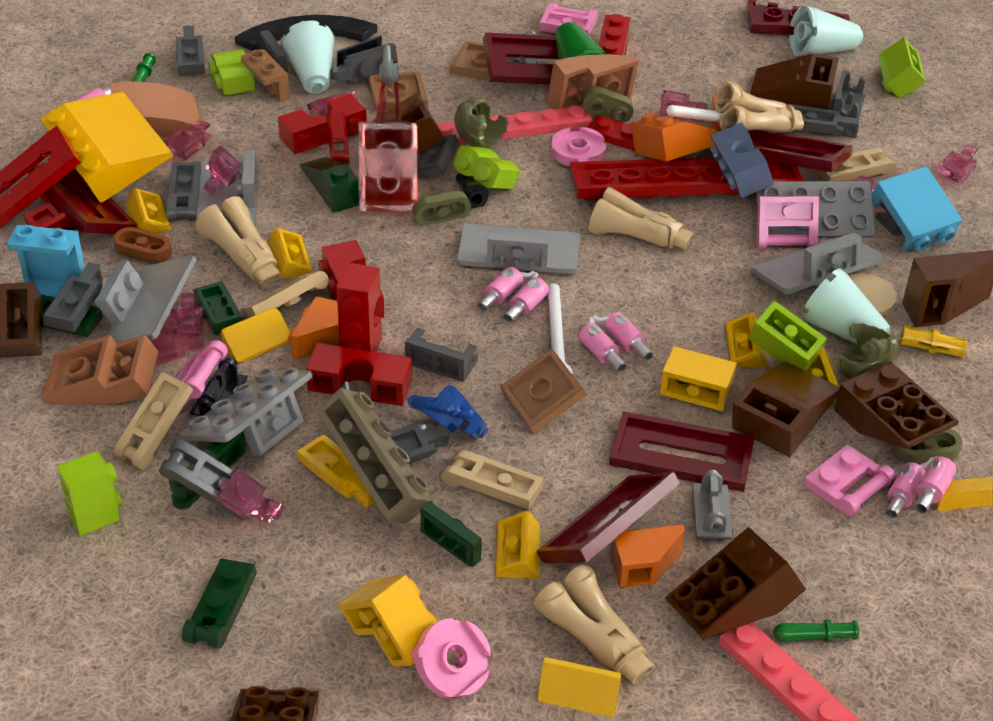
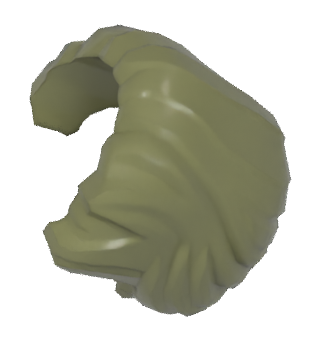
[454,97,509,149]
[839,323,899,379]

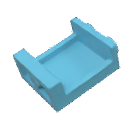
[872,166,963,252]
[7,225,85,297]

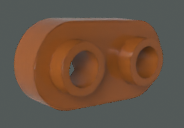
[114,227,172,262]

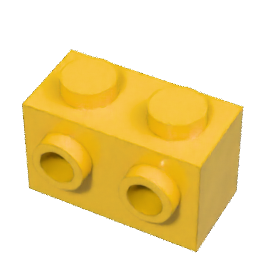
[660,346,737,412]

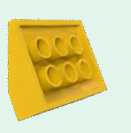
[40,92,174,203]

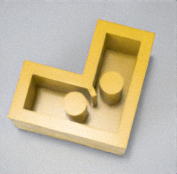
[337,574,438,667]

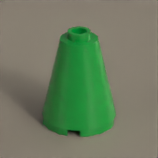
[555,22,607,60]

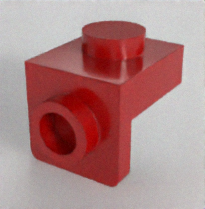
[24,201,70,230]

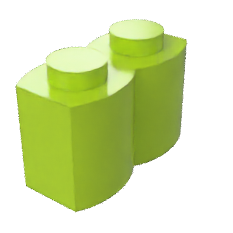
[208,48,255,96]
[453,145,520,190]

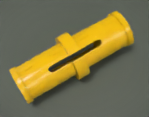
[899,325,968,358]

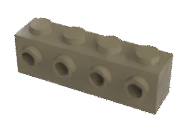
[316,388,433,523]

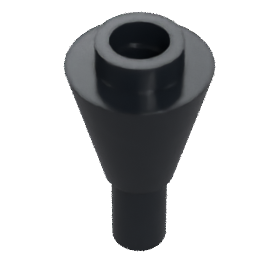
[455,173,489,209]

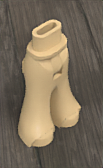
[715,81,804,134]
[588,187,694,250]
[195,196,282,287]
[533,565,655,684]

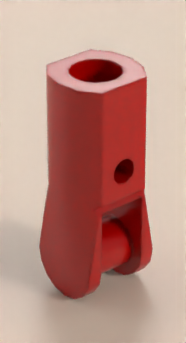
[326,112,350,164]

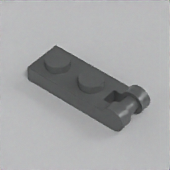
[167,162,201,221]
[159,439,261,519]

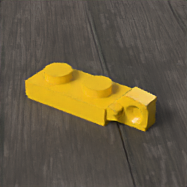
[296,434,375,508]

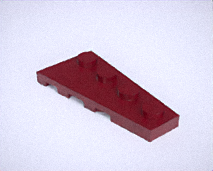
[746,0,850,34]

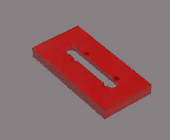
[0,125,81,229]

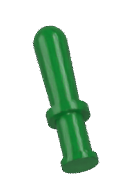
[131,53,156,82]
[773,619,859,642]

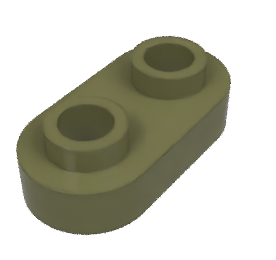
[582,86,634,122]
[412,191,471,226]
[893,429,962,464]

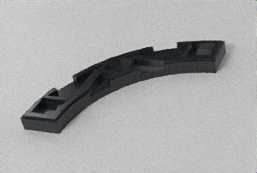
[235,15,377,51]

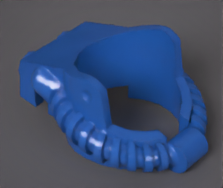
[408,385,488,440]

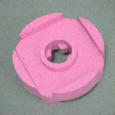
[551,127,606,167]
[412,618,491,699]

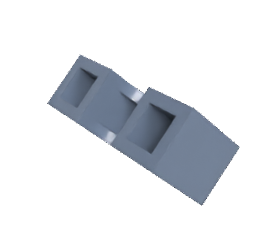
[710,122,774,198]

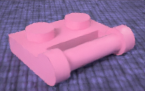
[539,3,598,36]
[756,196,819,249]
[176,340,228,408]
[803,444,896,517]

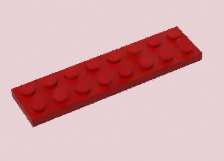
[570,157,804,201]

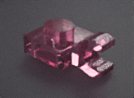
[660,90,708,123]
[164,120,212,160]
[937,144,979,184]
[203,145,242,196]
[168,292,205,334]
[215,468,284,524]

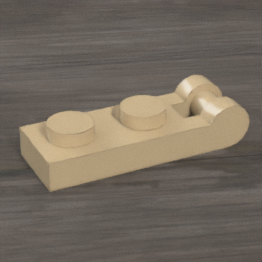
[814,147,897,181]
[241,271,329,319]
[114,372,194,471]
[441,449,544,510]

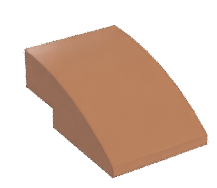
[547,54,639,109]
[110,82,204,138]
[41,334,158,405]

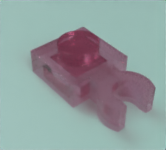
[307,90,359,116]
[151,327,205,367]

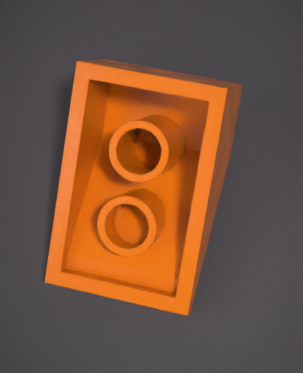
[631,113,719,162]

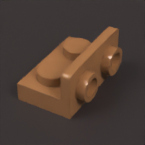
[241,49,290,102]

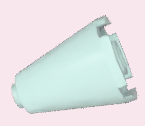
[789,6,863,56]
[282,21,334,94]
[801,268,891,345]

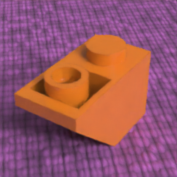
[288,296,340,359]
[610,524,685,588]

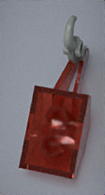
[359,45,418,211]

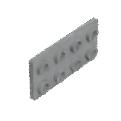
[196,149,259,227]
[756,181,875,237]
[457,224,580,274]
[752,233,884,295]
[95,255,197,343]
[179,368,313,455]

